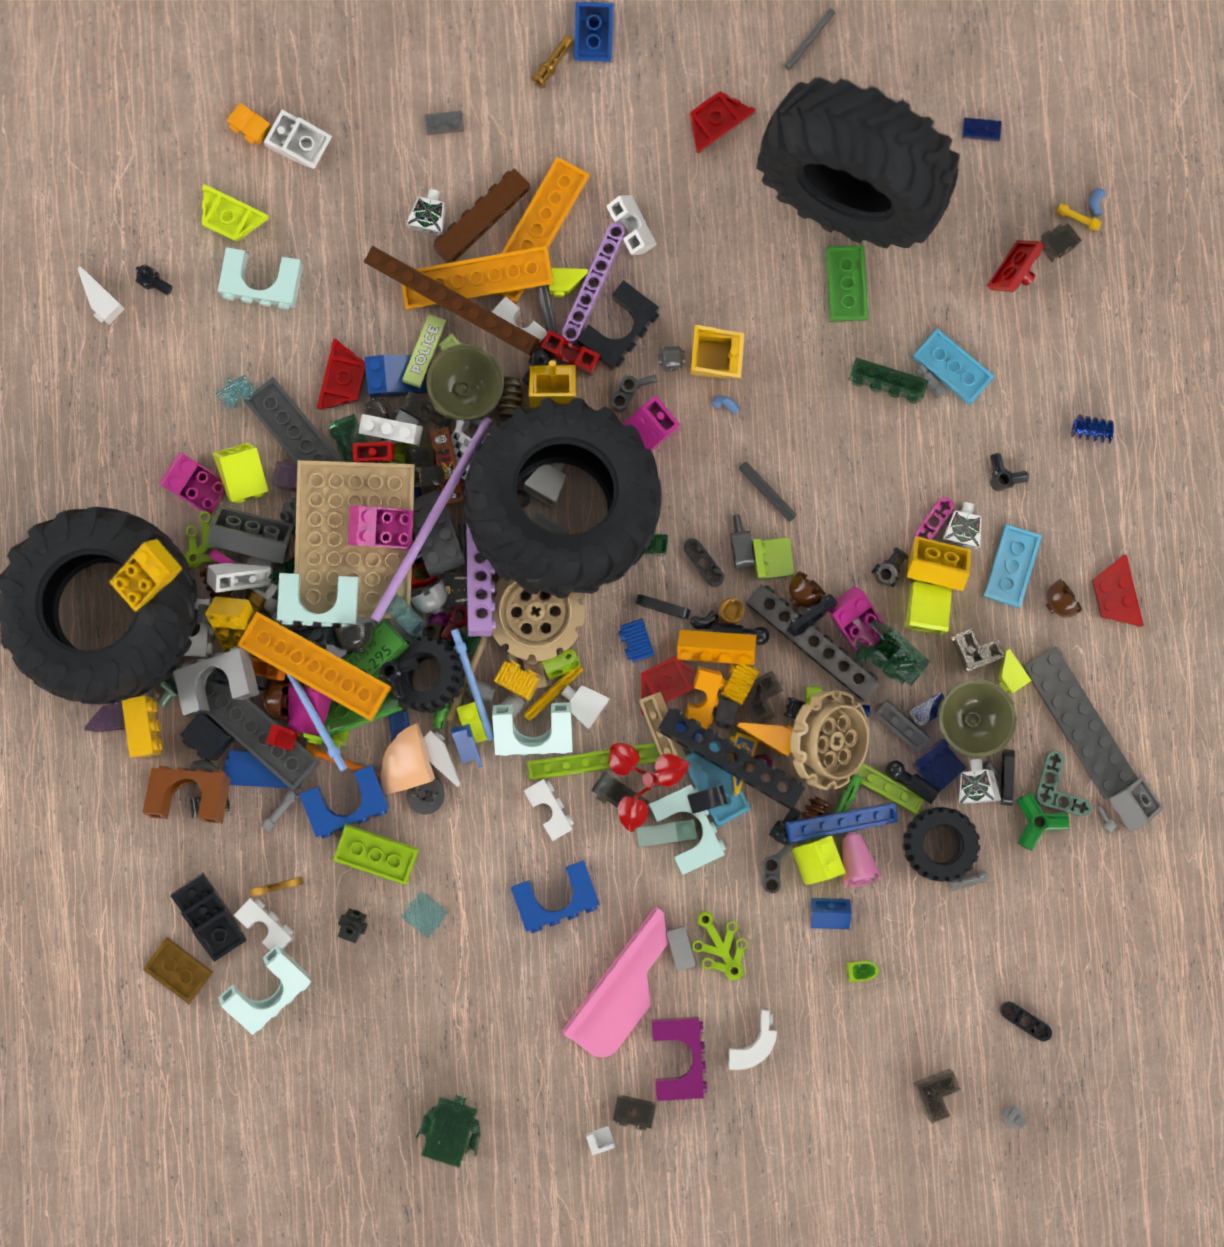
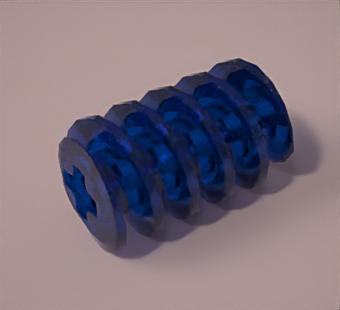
[1071,414,1114,444]

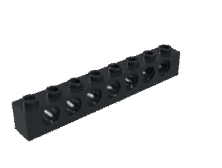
[746,584,880,702]
[657,708,805,810]

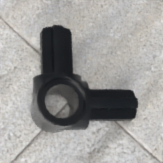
[135,265,173,295]
[522,348,553,386]
[990,453,1029,491]
[380,657,419,700]
[769,807,801,845]

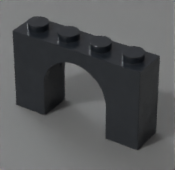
[577,280,660,370]

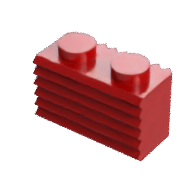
[353,441,396,463]

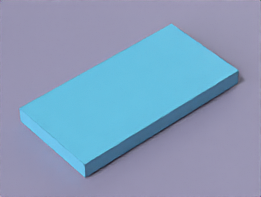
[912,328,995,406]
[983,524,1043,608]
[686,743,751,827]

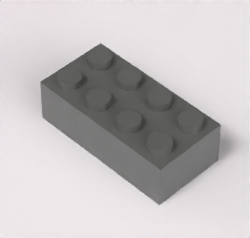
[413,489,467,577]
[207,506,294,564]

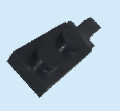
[790,593,837,636]

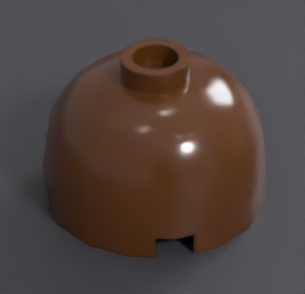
[789,571,826,608]
[1046,579,1082,618]
[262,681,290,720]

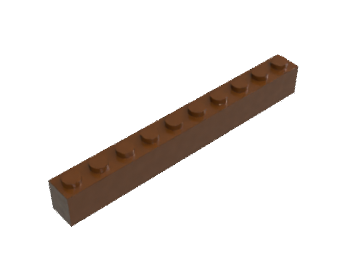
[364,245,540,356]

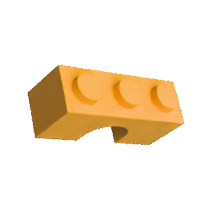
[684,666,724,730]

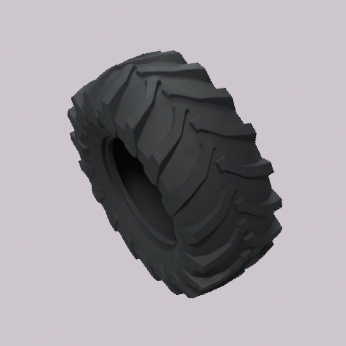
[756,77,960,248]
[464,397,662,599]
[0,507,198,704]

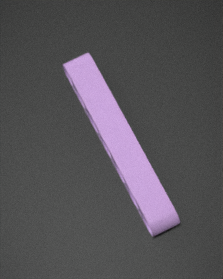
[562,222,625,345]

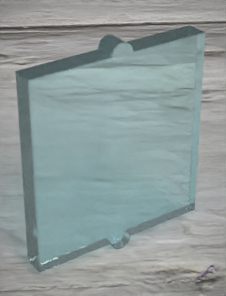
[402,892,448,938]

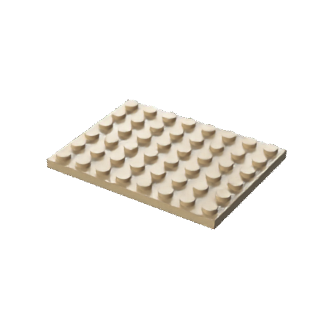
[294,460,415,619]

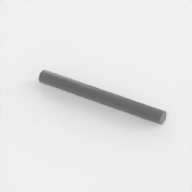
[784,8,835,70]

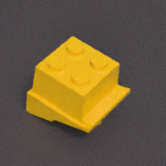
[690,325,744,379]
[529,360,576,408]

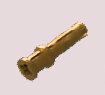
[531,35,574,88]

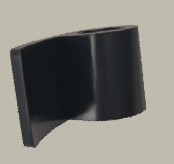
[687,785,728,814]

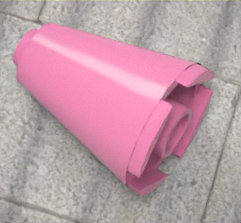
[842,832,882,888]

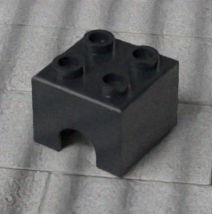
[180,712,236,762]

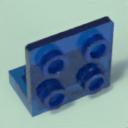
[912,738,966,790]

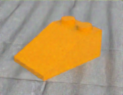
[735,723,793,757]

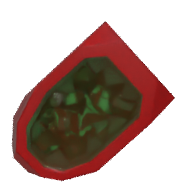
[411,564,437,589]

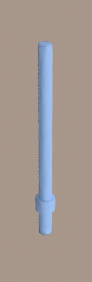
[451,629,494,741]
[286,673,347,771]

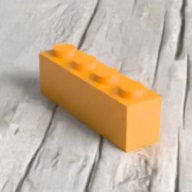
[677,630,757,665]

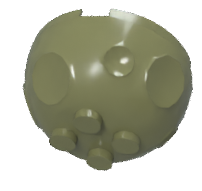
[427,344,504,421]
[938,679,1017,758]

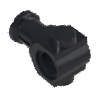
[871,547,909,588]

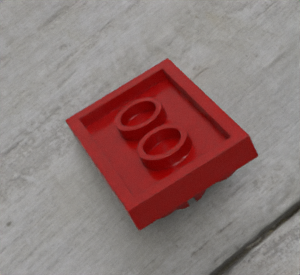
[987,240,1044,292]

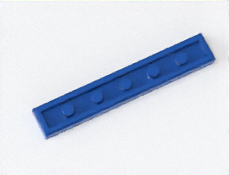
[785,802,898,843]

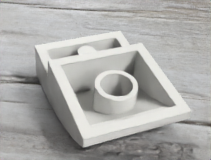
[264,110,332,169]

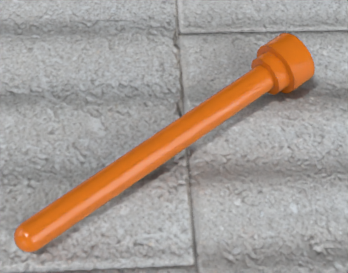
[305,742,381,781]

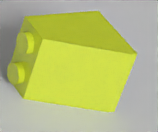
[212,442,269,503]
[904,580,952,635]
[791,835,846,885]

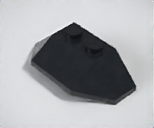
[292,626,354,659]

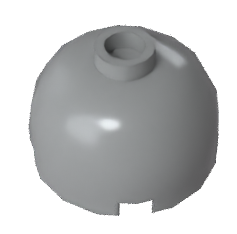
[411,579,447,615]

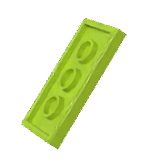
[332,824,419,885]

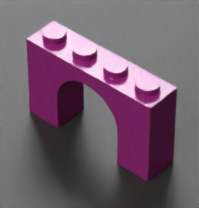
[652,1017,707,1101]

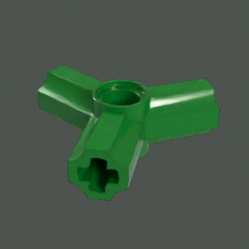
[1016,792,1070,851]

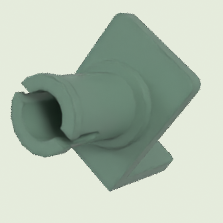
[157,664,184,707]

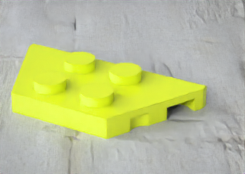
[202,184,269,242]

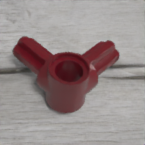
[440,606,468,642]

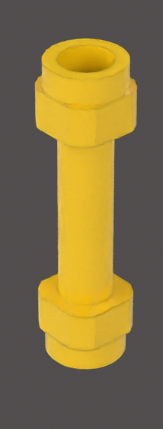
[1056,203,1102,232]

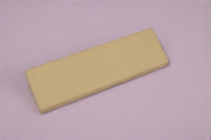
[639,692,687,761]

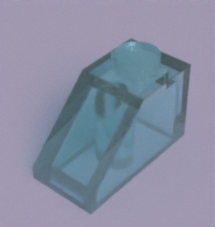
[386,593,424,634]

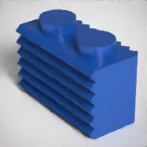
[618,618,655,663]

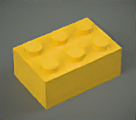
[907,536,971,591]
[122,696,164,758]

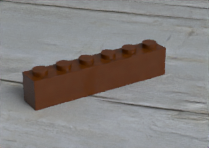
[433,168,531,263]

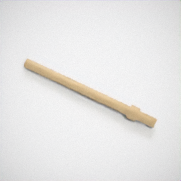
[446,636,489,721]

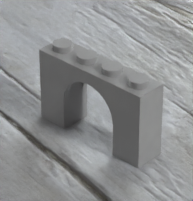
[173,646,259,717]

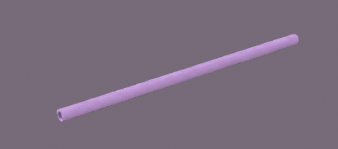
[371,416,493,622]

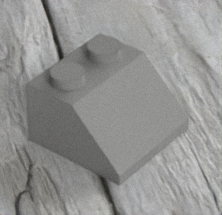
[1109,776,1164,832]

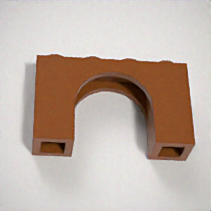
[142,766,231,824]

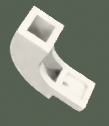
[728,1009,777,1070]

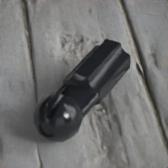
[712,622,770,645]
[886,760,941,804]

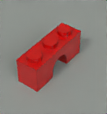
[540,330,600,376]

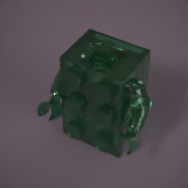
[855,619,930,686]
[416,1095,481,1168]

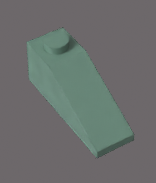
[636,819,697,847]

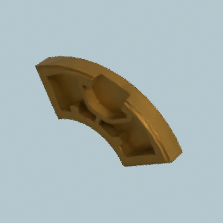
[249,877,304,897]

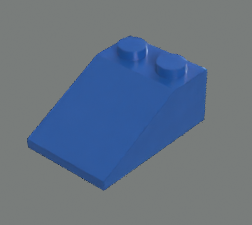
[574,1,615,62]
[365,355,427,399]

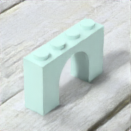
[218,247,303,310]
[277,573,359,628]
[492,702,573,756]
[649,785,726,875]
[218,945,312,1035]

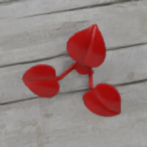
[609,743,690,832]

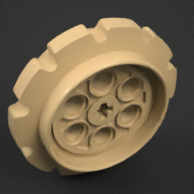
[491,578,585,662]
[791,690,869,790]

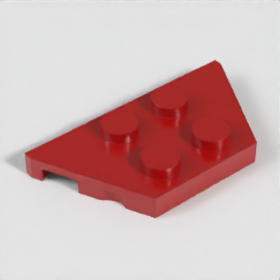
[690,91,756,154]
[317,338,366,410]
[1092,554,1144,627]
[641,656,697,715]

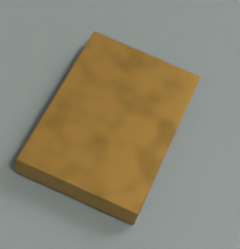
[143,937,213,1004]

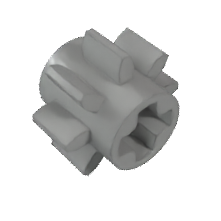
[1002,1105,1027,1130]

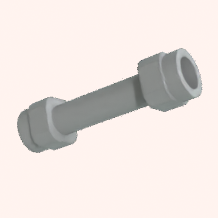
[260,789,299,832]

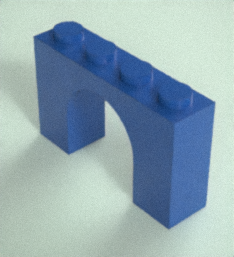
[299,764,390,839]
[510,860,600,933]

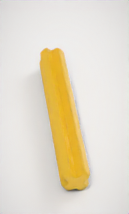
[523,665,584,721]

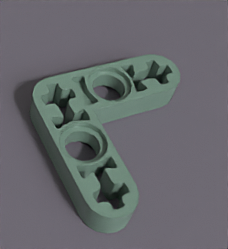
[1035,751,1092,816]

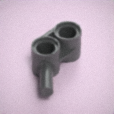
[611,375,657,413]
[731,514,755,568]
[762,842,794,894]

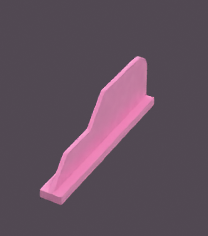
[562,906,668,1057]

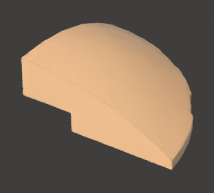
[381,723,435,795]

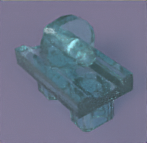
[216,375,255,410]

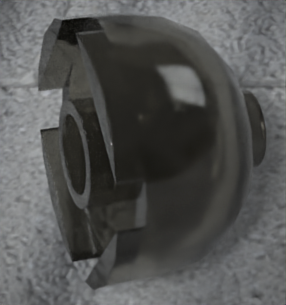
[336,621,375,653]

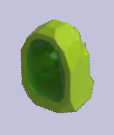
[846,960,879,982]

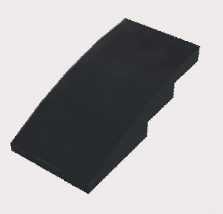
[170,872,247,962]

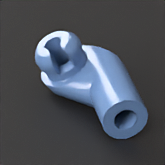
[1088,188,1106,217]
[712,395,740,414]

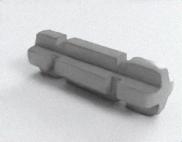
[915,365,946,398]
[949,870,988,891]

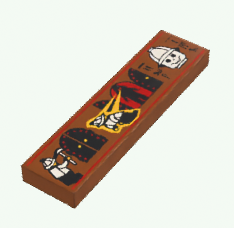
[430,427,464,505]

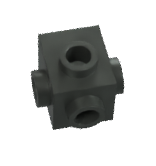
[338,908,368,944]

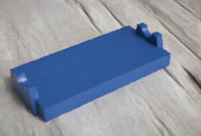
[224,750,301,789]

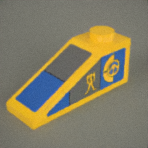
[728,732,759,797]

